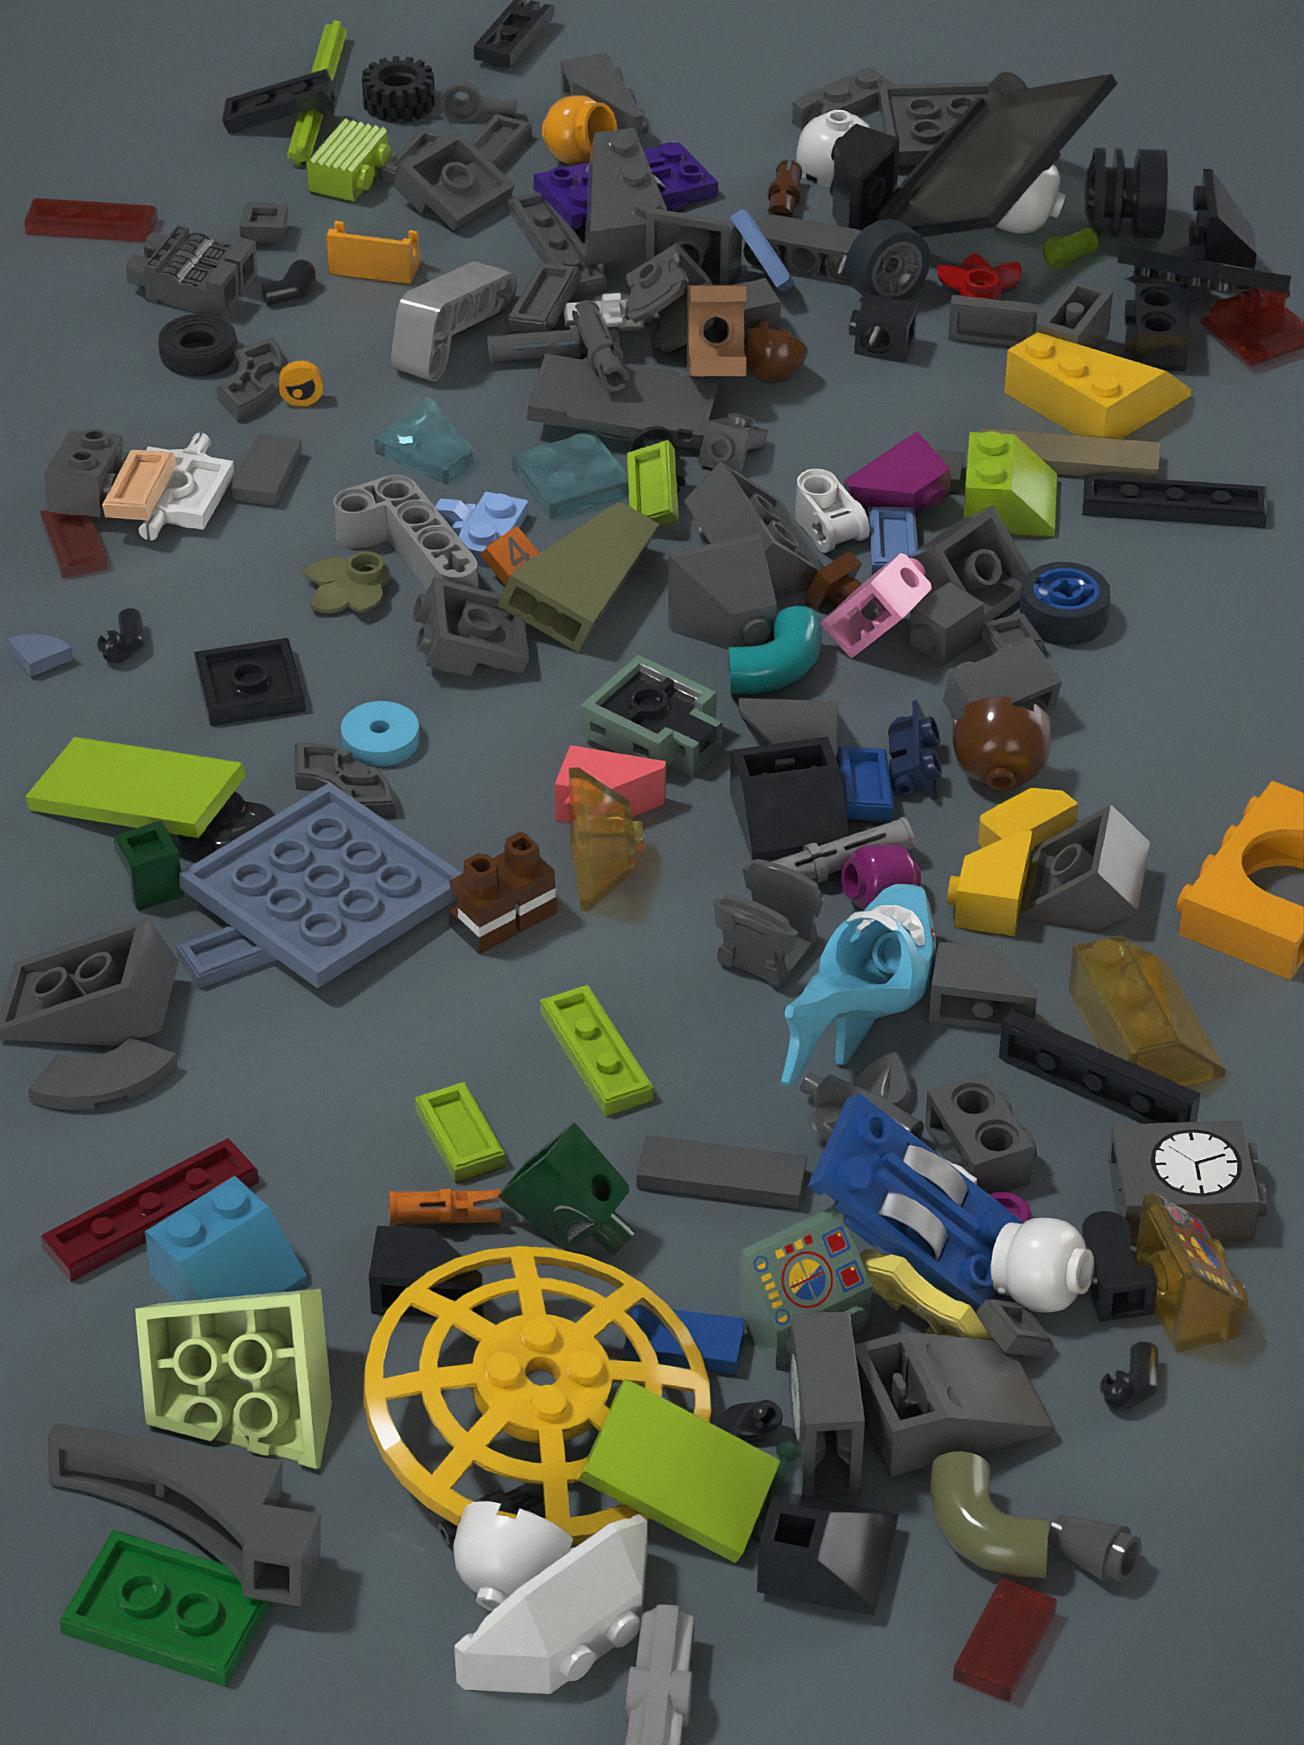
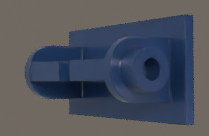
[888,700,942,800]

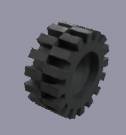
[362,56,435,123]

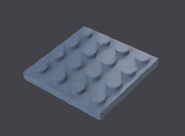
[179,782,463,988]

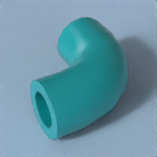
[728,606,822,695]

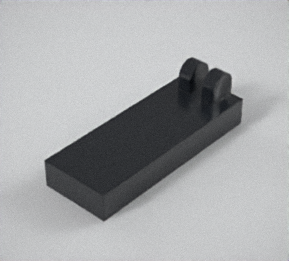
[222,69,336,134]

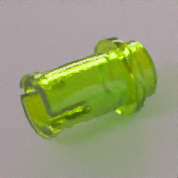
[1042,227,1098,269]

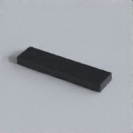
[1082,474,1267,528]
[999,1010,1201,1124]

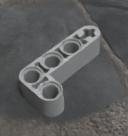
[391,261,517,382]
[333,475,478,591]

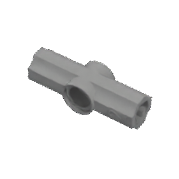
[625,1604,695,1745]

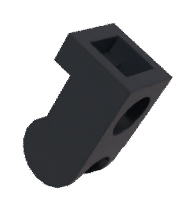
[1082,1211,1158,1322]

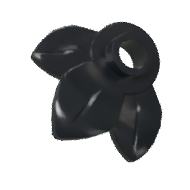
[178,791,275,849]

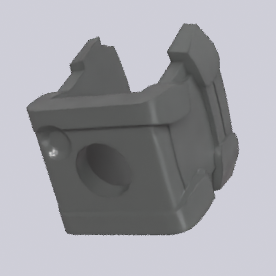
[625,243,717,354]
[713,859,825,989]

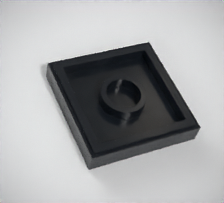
[194,638,306,726]

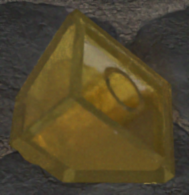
[569,767,644,911]

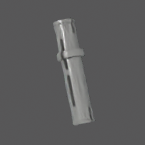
[772,817,915,884]

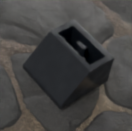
[730,736,850,861]

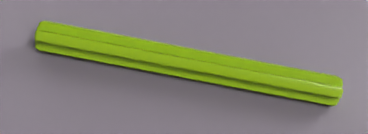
[287,20,347,166]

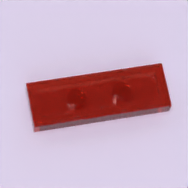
[24,198,158,242]

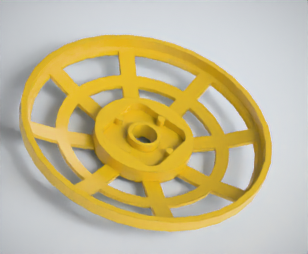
[363,1246,711,1546]

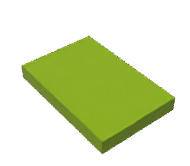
[578,1378,780,1563]

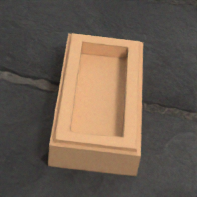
[102,450,176,520]

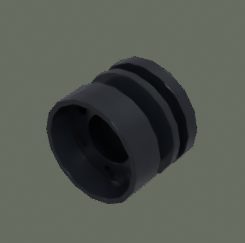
[1084,147,1168,239]

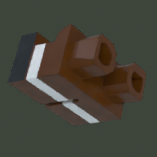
[449,832,557,954]

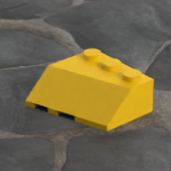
[1004,332,1192,439]

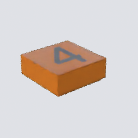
[480,526,540,586]

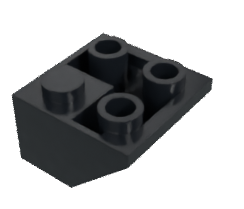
[1189,169,1257,289]
[757,1491,899,1616]

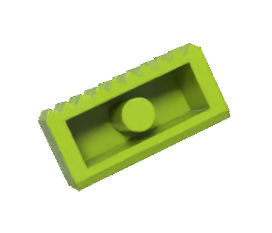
[306,118,392,202]

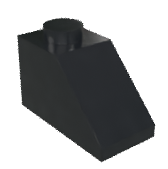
[369,1226,484,1318]

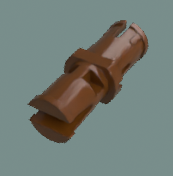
[767,160,803,218]

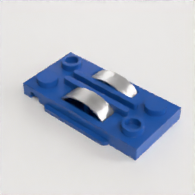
[807,1093,1024,1313]

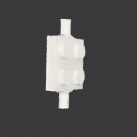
[139,433,235,540]

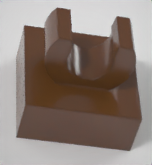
[804,551,862,611]

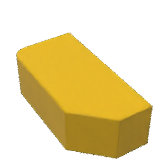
[978,788,1079,851]

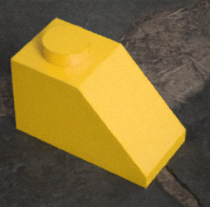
[947,830,1032,937]

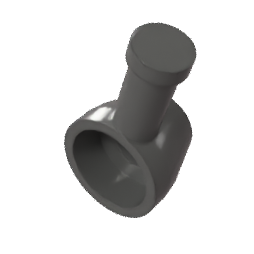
[441,81,518,124]

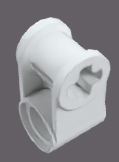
[795,469,870,553]

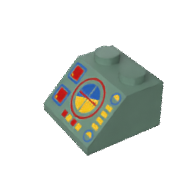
[739,1206,872,1369]

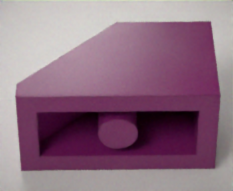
[844,431,951,515]

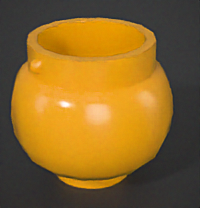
[542,95,617,165]

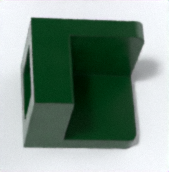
[113,821,184,910]

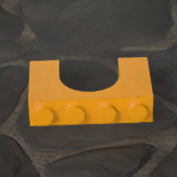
[1176,781,1304,980]

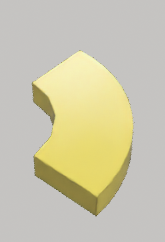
[860,1248,993,1340]

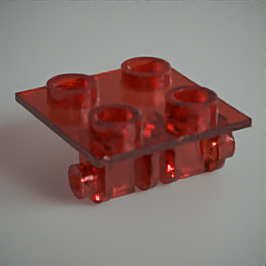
[1200,288,1304,366]

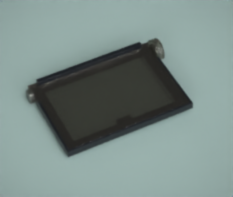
[871,72,1118,237]

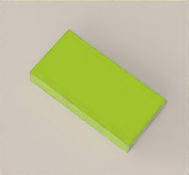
[627,440,679,527]
[414,1082,505,1183]

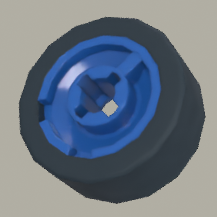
[1020,562,1111,645]

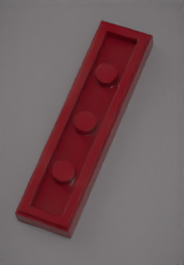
[40,1138,259,1282]

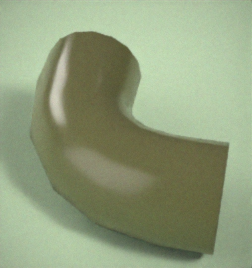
[930,1451,1048,1579]

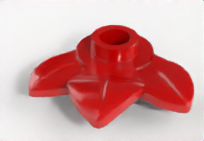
[937,253,1022,300]

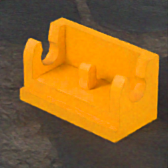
[326,221,421,284]

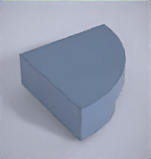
[7,634,73,677]

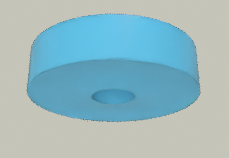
[341,701,419,767]

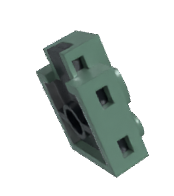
[580,654,722,777]

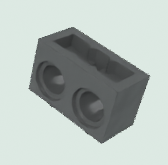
[925,1073,1037,1194]

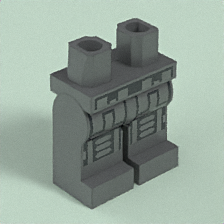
[126,225,257,319]

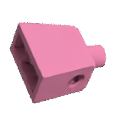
[820,553,932,659]

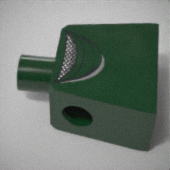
[498,1123,635,1255]

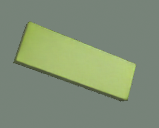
[540,985,654,1117]

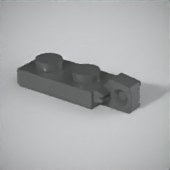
[792,67,894,130]

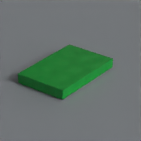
[59,1530,272,1687]

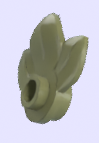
[302,551,390,614]

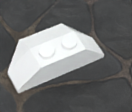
[454,1514,647,1694]

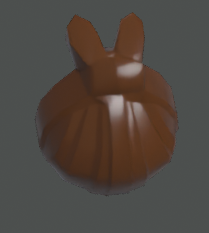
[744,320,808,383]

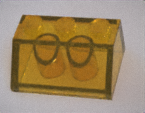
[1069,935,1226,1086]

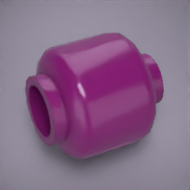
[842,845,921,910]

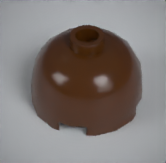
[952,697,1051,790]

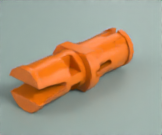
[389,1189,501,1226]

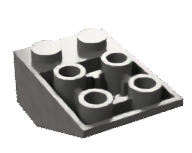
[854,1331,1053,1477]

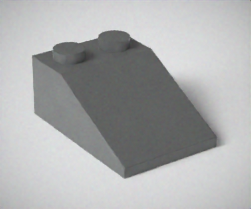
[0,918,179,1046]

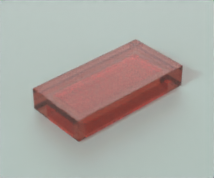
[40,510,107,578]
[953,1578,1057,1702]

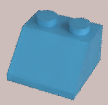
[145,1176,308,1302]

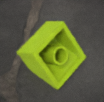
[963,431,1057,537]

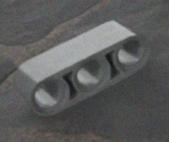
[743,215,862,284]

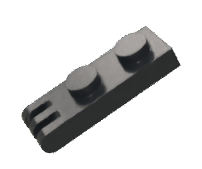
[474,0,555,68]

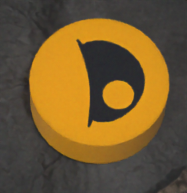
[279,360,323,407]

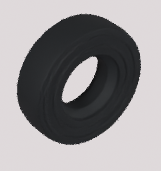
[158,314,238,376]

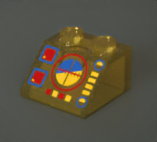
[1135,1193,1248,1352]

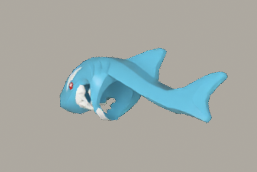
[781,884,936,1086]

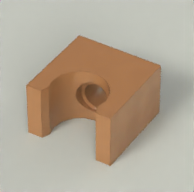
[687,285,746,376]

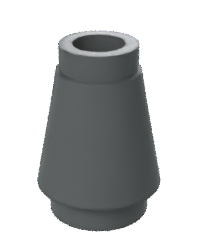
[1048,1514,1141,1583]

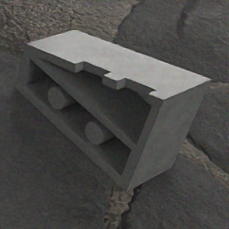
[584,128,667,266]

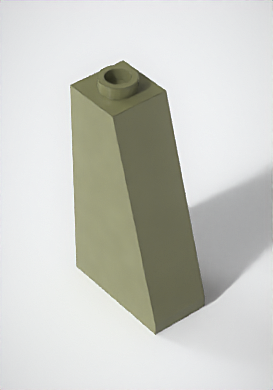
[497,501,659,653]

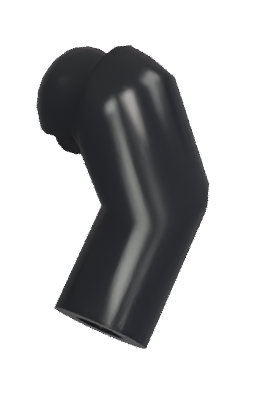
[262,259,316,305]
[97,608,145,663]
[1100,1342,1159,1410]
[716,1400,783,1442]

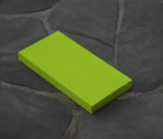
[25,737,246,838]

